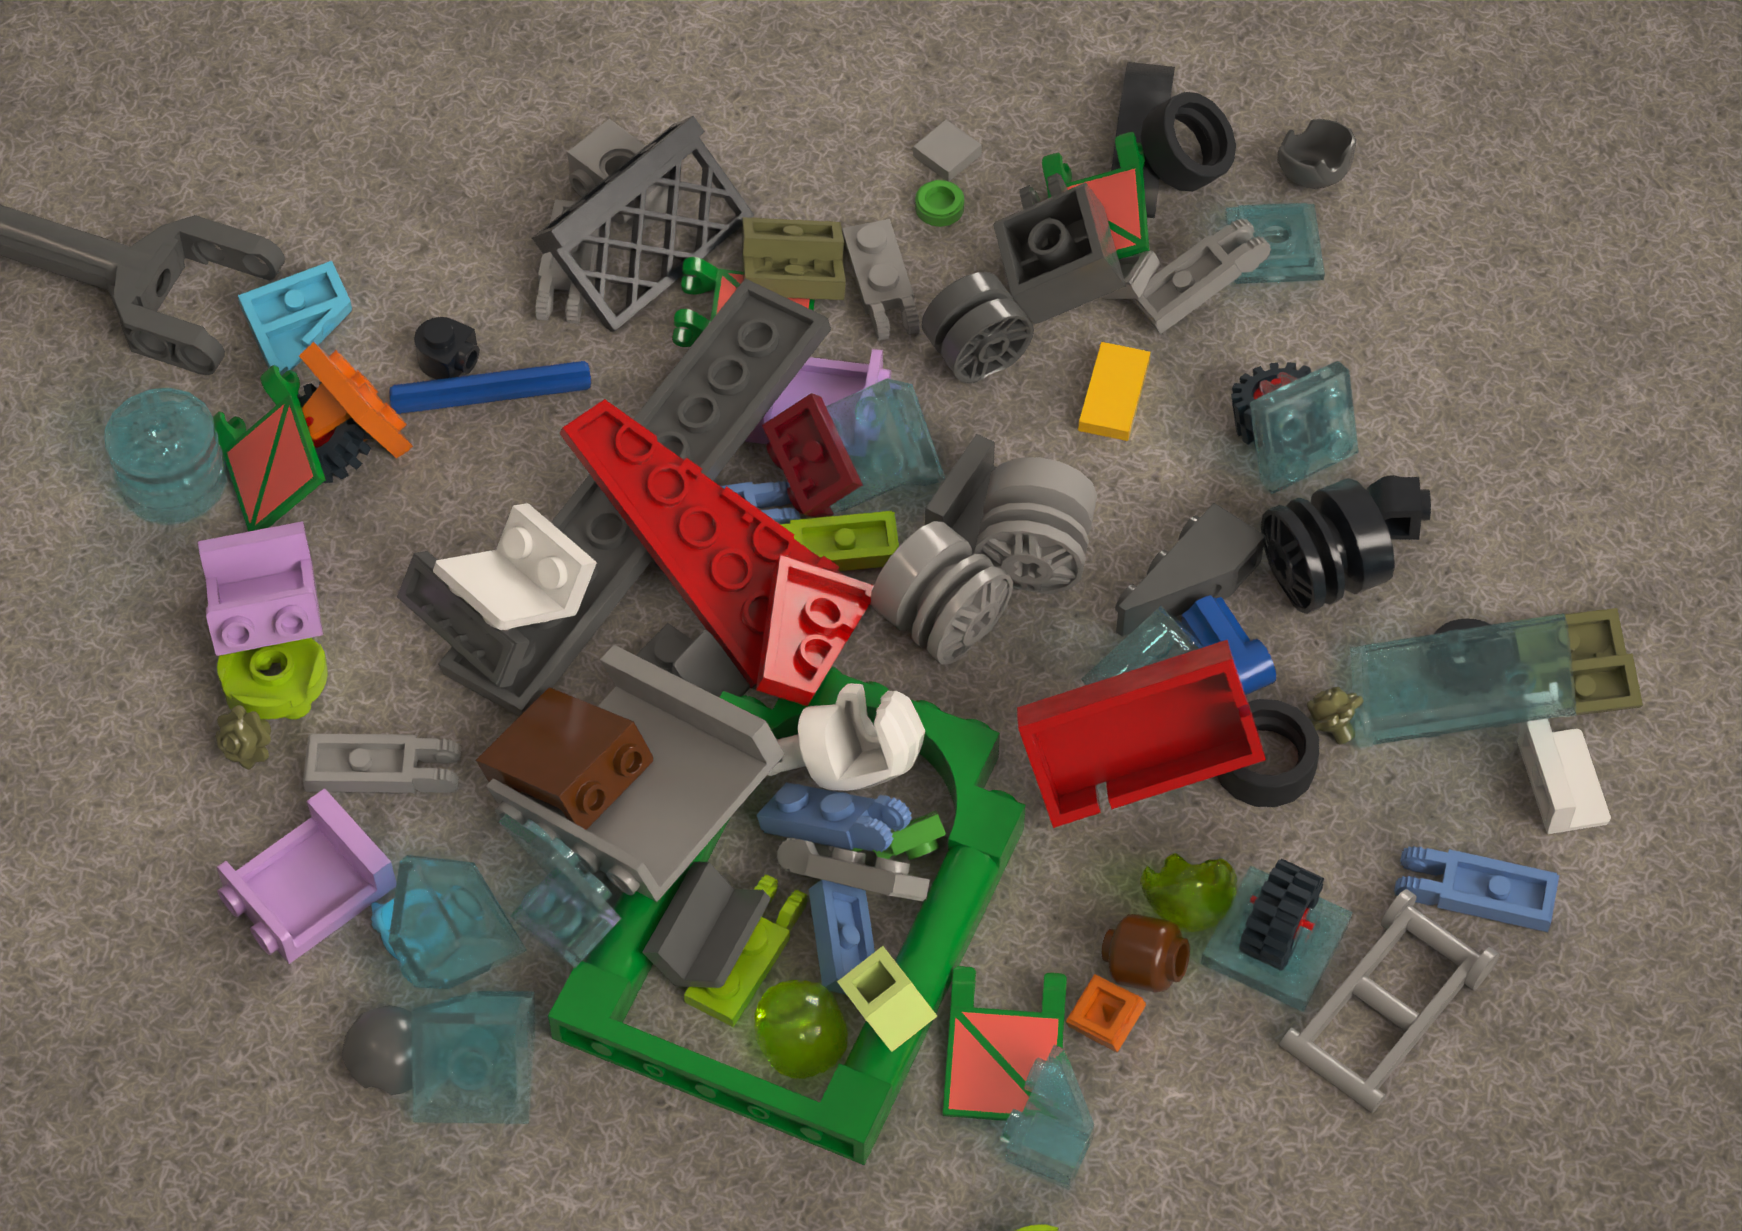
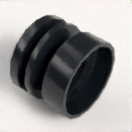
[1261,478,1395,614]

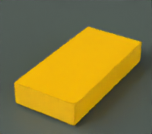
[1078,342,1151,441]

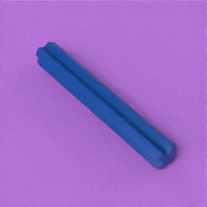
[389,361,591,414]

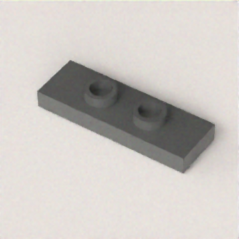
[397,551,530,688]

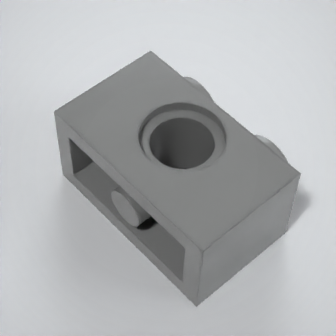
[567,119,681,230]

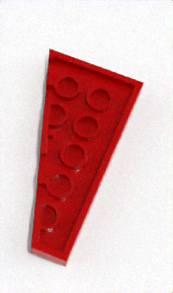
[559,399,846,688]

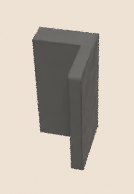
[925,434,997,556]
[642,862,771,988]

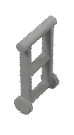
[1279,889,1500,1114]

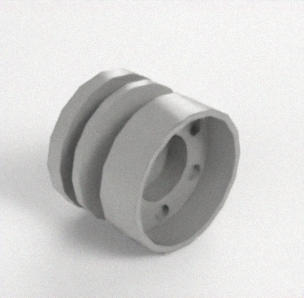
[974,457,1097,594]
[871,521,1013,664]

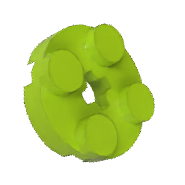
[217,637,328,720]

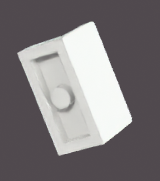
[1517,712,1611,834]

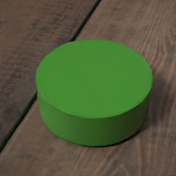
[915,180,964,227]

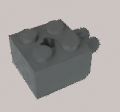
[993,173,1126,324]

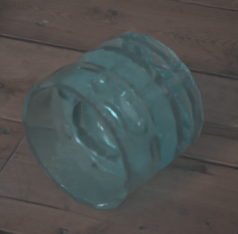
[105,388,227,525]

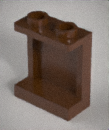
[476,687,653,830]

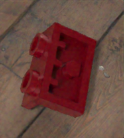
[762,393,863,518]

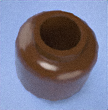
[1101,914,1190,992]

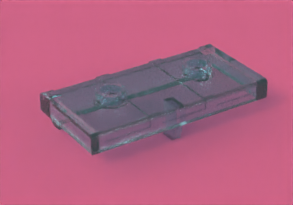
[1350,613,1577,748]

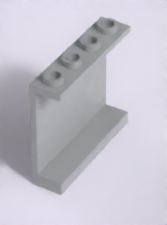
[486,645,785,902]

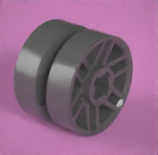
[922,272,1034,383]

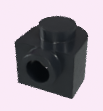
[414,317,480,380]
[1366,475,1431,540]

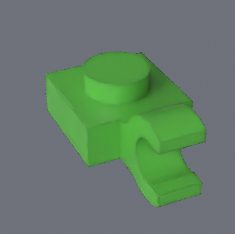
[852,810,946,867]

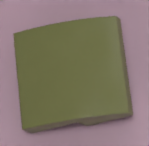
[742,217,846,300]
[1509,608,1643,719]

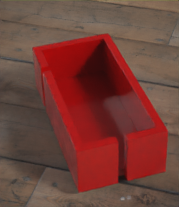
[1017,640,1266,828]

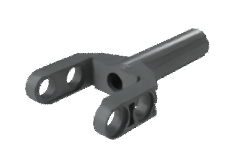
[0,205,285,375]

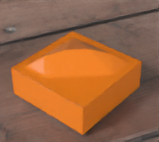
[1066,974,1146,1053]

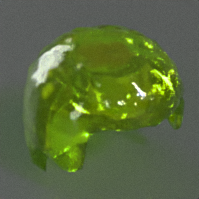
[1140,853,1238,932]
[753,980,848,1079]

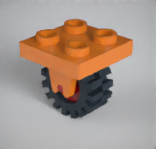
[298,342,413,483]

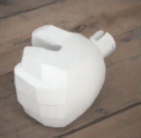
[768,684,925,791]

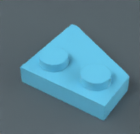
[238,261,352,376]

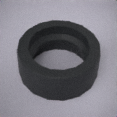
[1141,92,1236,192]
[1217,699,1319,807]

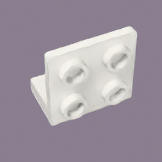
[433,503,597,630]

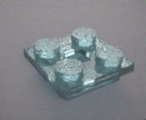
[1225,203,1325,284]

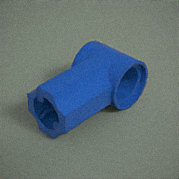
[1181,595,1276,695]

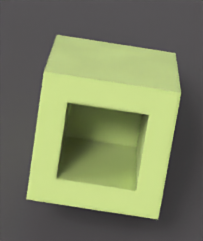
[837,946,937,1052]

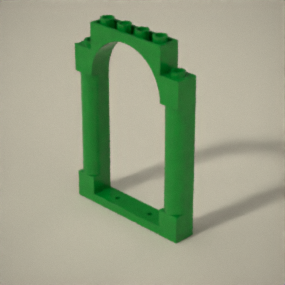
[548,666,1026,1165]

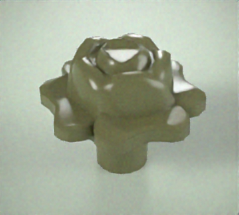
[1307,687,1364,745]
[215,705,271,770]

